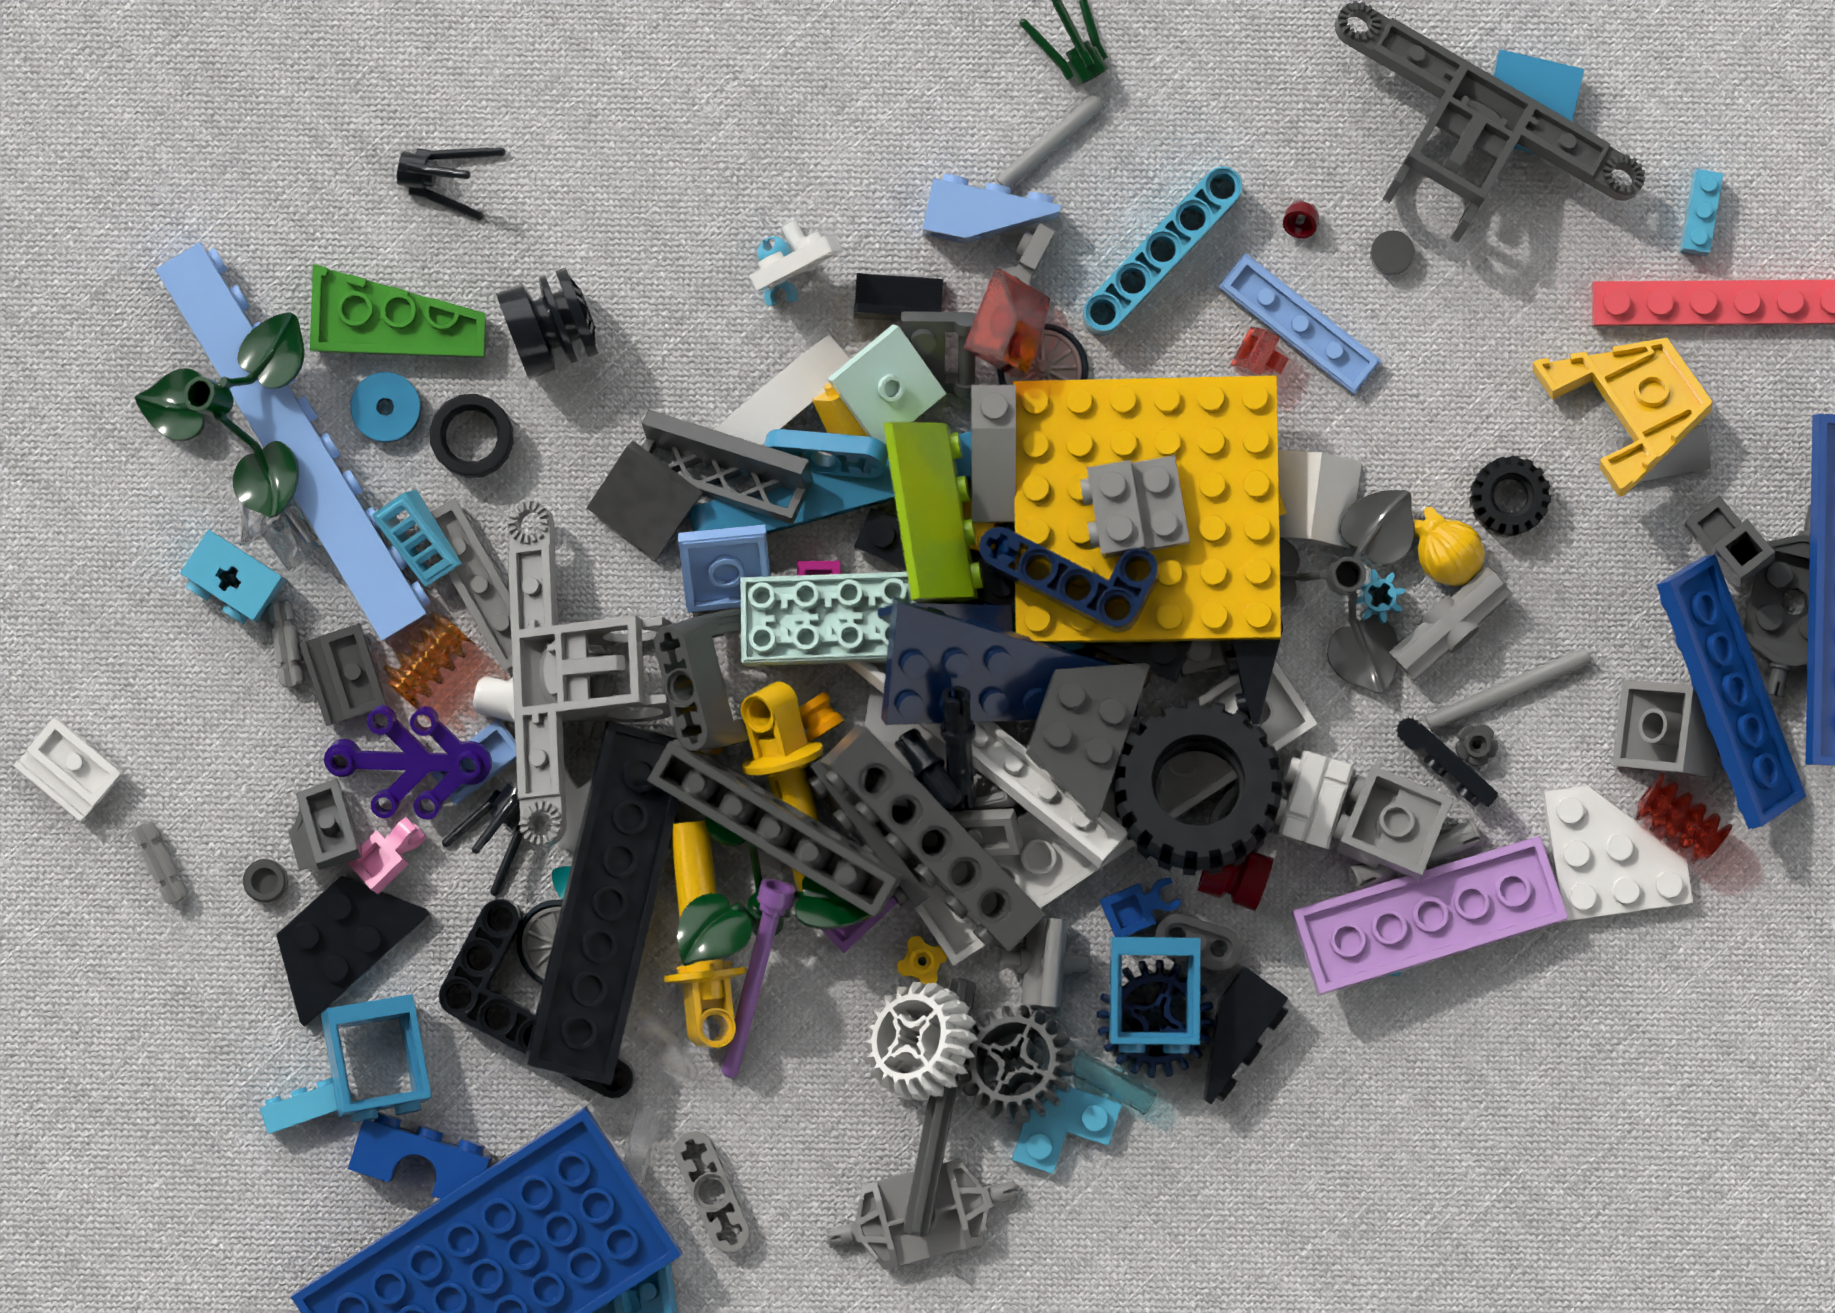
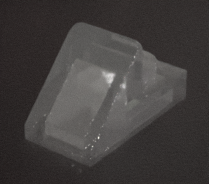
[241,500,322,571]

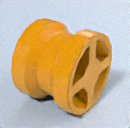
[799,691,845,741]

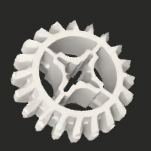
[863,982,978,1101]

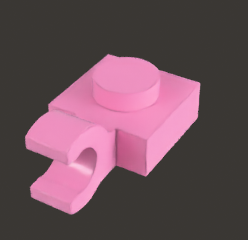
[347,817,427,894]

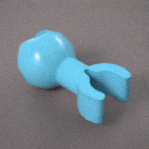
[757,236,798,306]

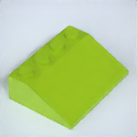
[883,422,984,604]

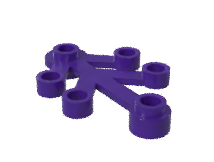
[324,705,492,820]

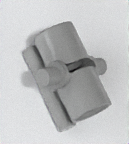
[1000,918,1089,1007]

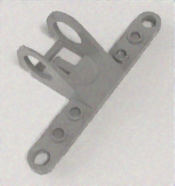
[507,500,673,847]

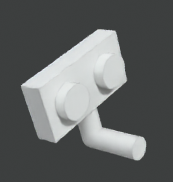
[749,220,843,291]

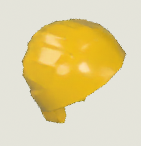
[1413,507,1485,587]

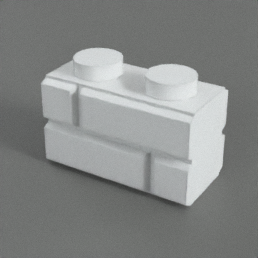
[1275,750,1354,850]

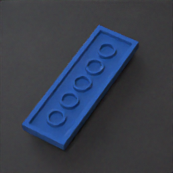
[1656,554,1806,829]

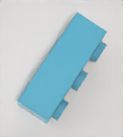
[1679,169,1724,256]
[259,1077,338,1134]

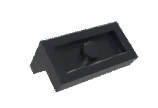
[853,273,943,321]

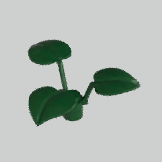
[134,312,305,518]
[677,815,872,966]

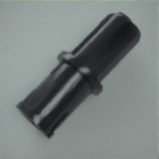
[895,728,962,811]

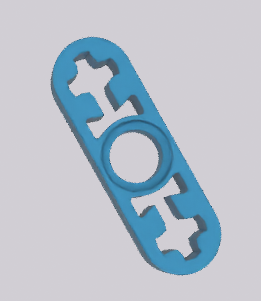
[764,429,888,478]

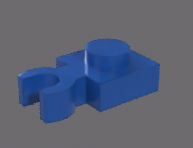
[1099,878,1182,937]

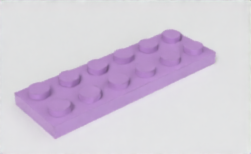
[1291,836,1568,996]

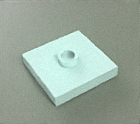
[827,324,946,444]

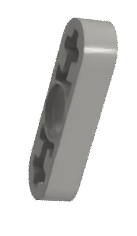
[674,1131,750,1252]

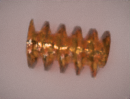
[383,612,477,709]

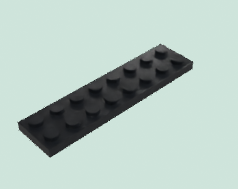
[523,721,679,1085]

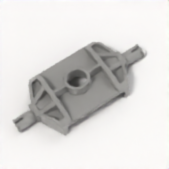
[826,1158,1019,1270]

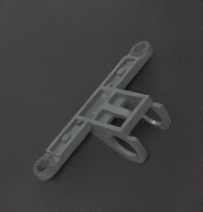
[1335,1,1646,243]

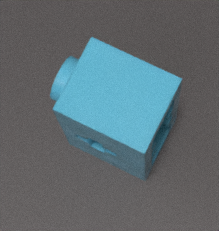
[180,529,287,624]

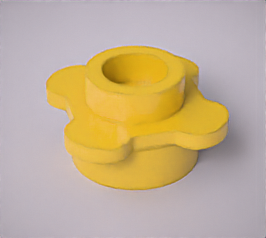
[897,936,947,984]

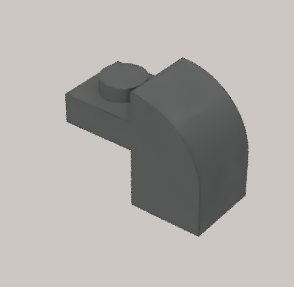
[1685,496,1775,587]

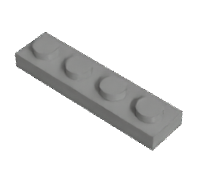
[429,498,512,672]

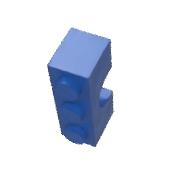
[348,1112,492,1199]

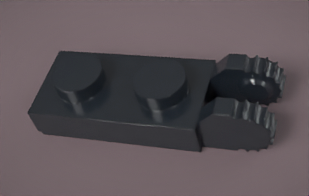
[1396,717,1498,807]

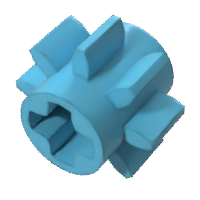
[1357,569,1406,624]

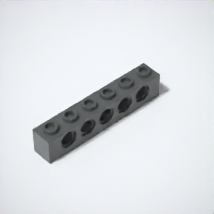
[820,725,1046,952]
[647,739,905,917]

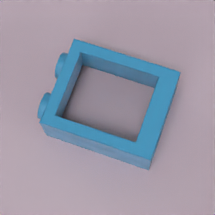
[1109,937,1201,1053]
[321,994,432,1123]

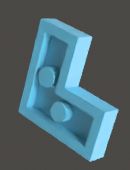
[1011,1084,1122,1174]

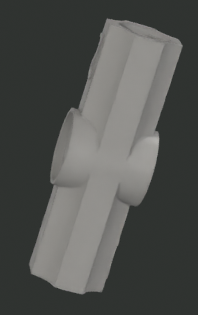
[1389,566,1512,682]

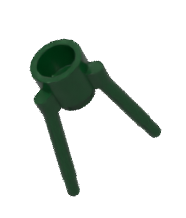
[1019,0,1109,86]

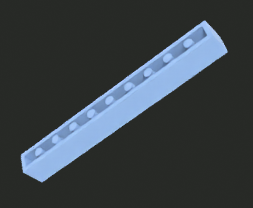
[155,242,431,643]

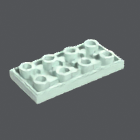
[740,572,916,666]

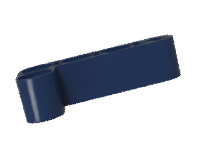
[979,527,1159,633]

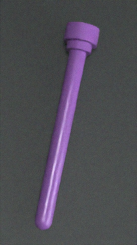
[722,879,796,1078]

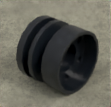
[496,267,598,380]

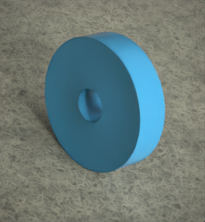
[350,372,422,443]

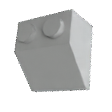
[1612,680,1718,778]

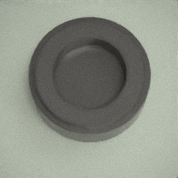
[1370,230,1415,275]
[243,859,288,903]

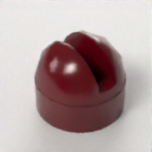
[1283,200,1319,239]

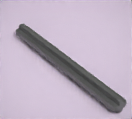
[903,978,976,1237]

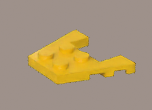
[1532,338,1713,498]

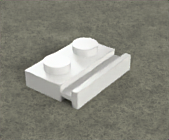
[13,717,123,822]

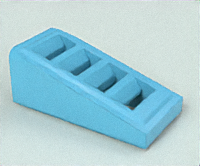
[372,489,462,587]

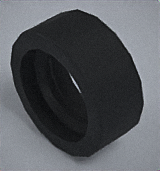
[429,394,514,478]

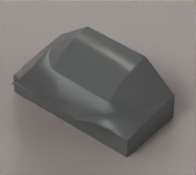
[289,778,362,871]

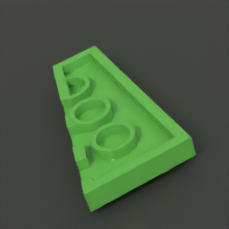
[310,264,487,358]

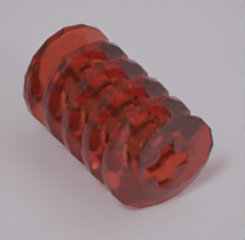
[1634,772,1733,865]

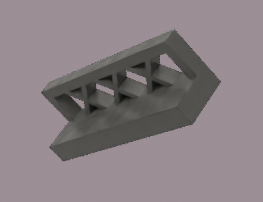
[642,409,814,524]

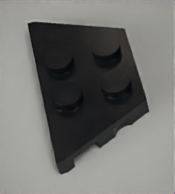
[276,876,431,1027]

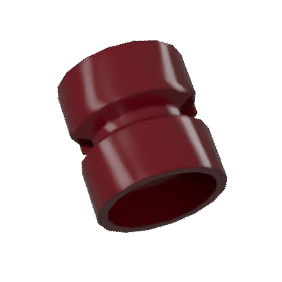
[1197,852,1274,911]

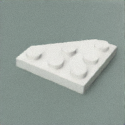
[1542,786,1693,921]

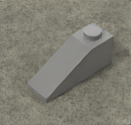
[970,385,1016,523]

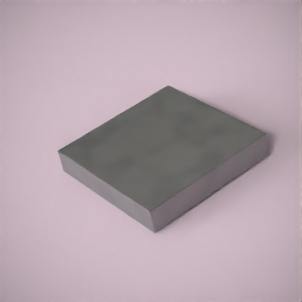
[587,441,703,560]

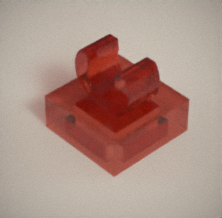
[1230,327,1289,376]

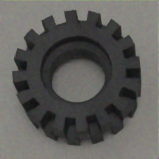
[1469,456,1552,536]

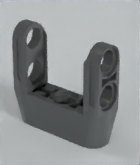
[654,607,749,751]

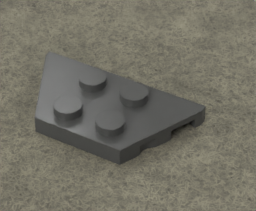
[1025,663,1150,822]

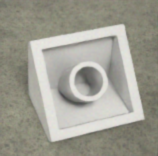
[1278,450,1362,549]

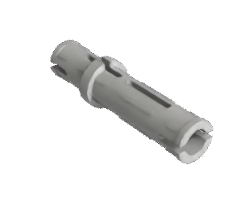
[1350,819,1482,890]

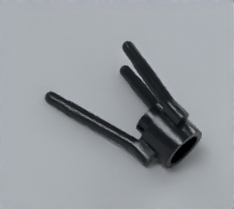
[397,147,506,220]
[442,783,523,896]

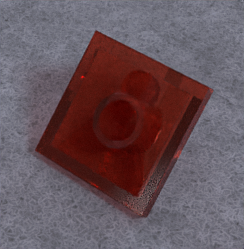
[963,268,1051,379]

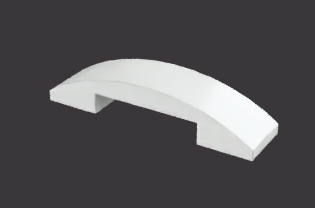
[714,335,850,472]

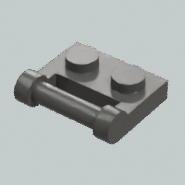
[901,312,980,399]

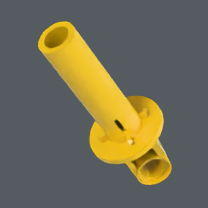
[741,681,824,892]
[664,821,747,1048]

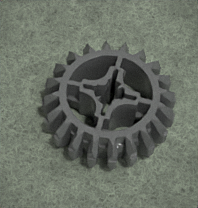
[958,1005,1075,1123]

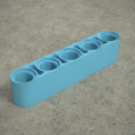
[1082,166,1243,336]

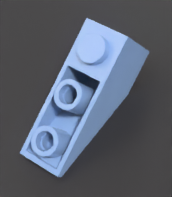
[922,174,1061,244]

